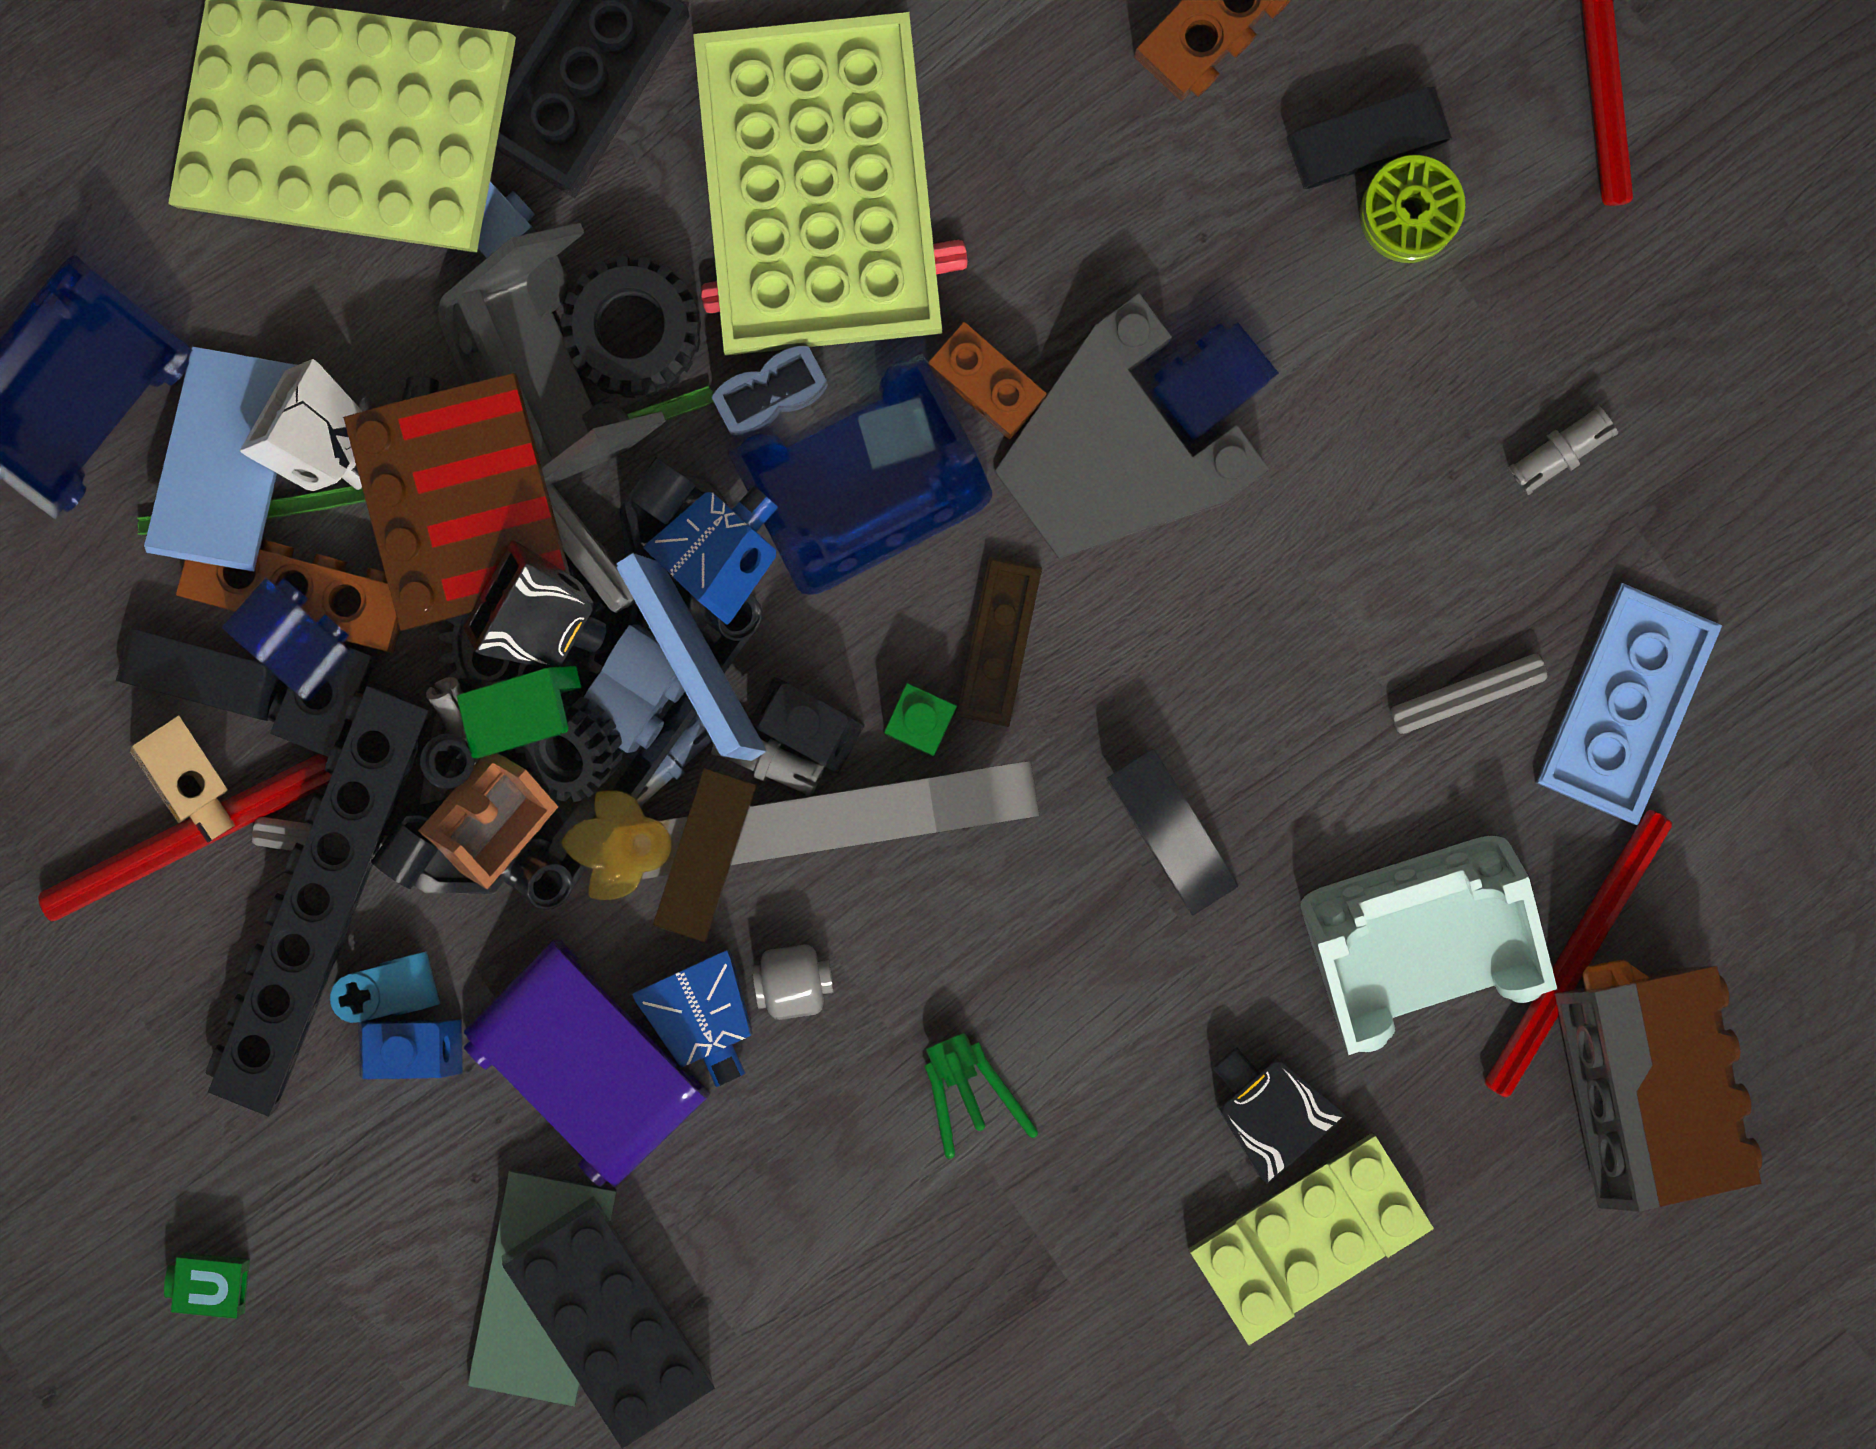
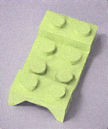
[1188,1133,1434,1345]

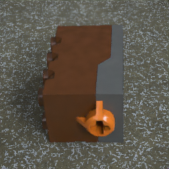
[1555,960,1762,1212]

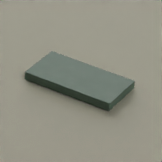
[468,1170,617,1407]

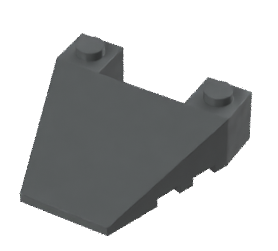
[995,293,1269,559]

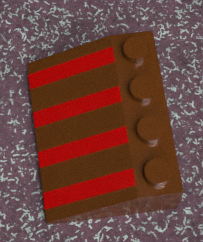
[343,373,570,631]

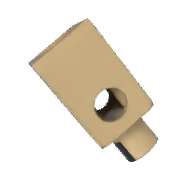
[130,716,235,843]

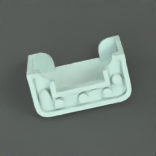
[1301,836,1557,1055]

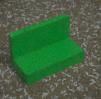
[456,666,581,758]

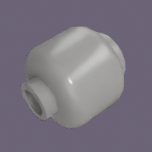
[752,944,834,1020]

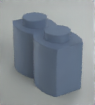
[711,346,828,437]
[584,624,685,753]

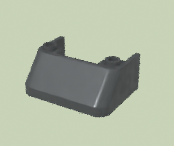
[438,223,666,486]

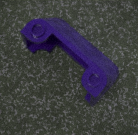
[464,939,711,1187]

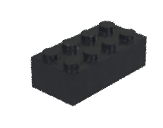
[496,0,690,199]
[501,1196,715,1449]

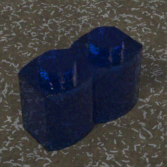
[1151,323,1279,444]
[222,577,353,701]

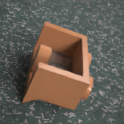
[418,753,558,890]

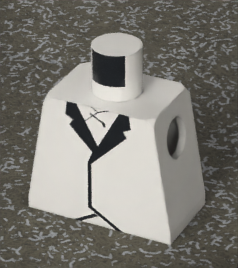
[240,359,363,491]

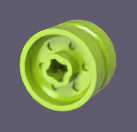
[1360,155,1465,263]

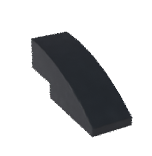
[1106,748,1238,916]

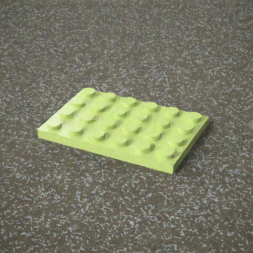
[168,0,516,252]
[693,12,942,356]

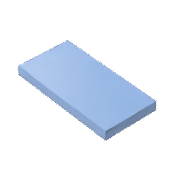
[144,346,297,572]
[616,553,767,761]
[1535,583,1722,825]

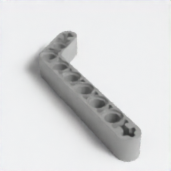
[597,761,1039,886]

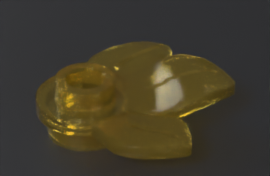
[562,791,672,900]

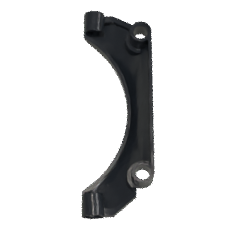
[371,457,763,910]

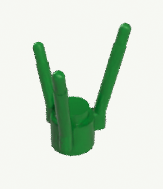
[924,1033,1038,1159]

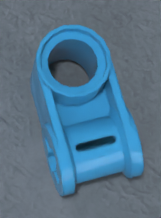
[330,951,440,1023]

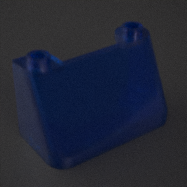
[0,255,193,519]
[728,353,992,595]

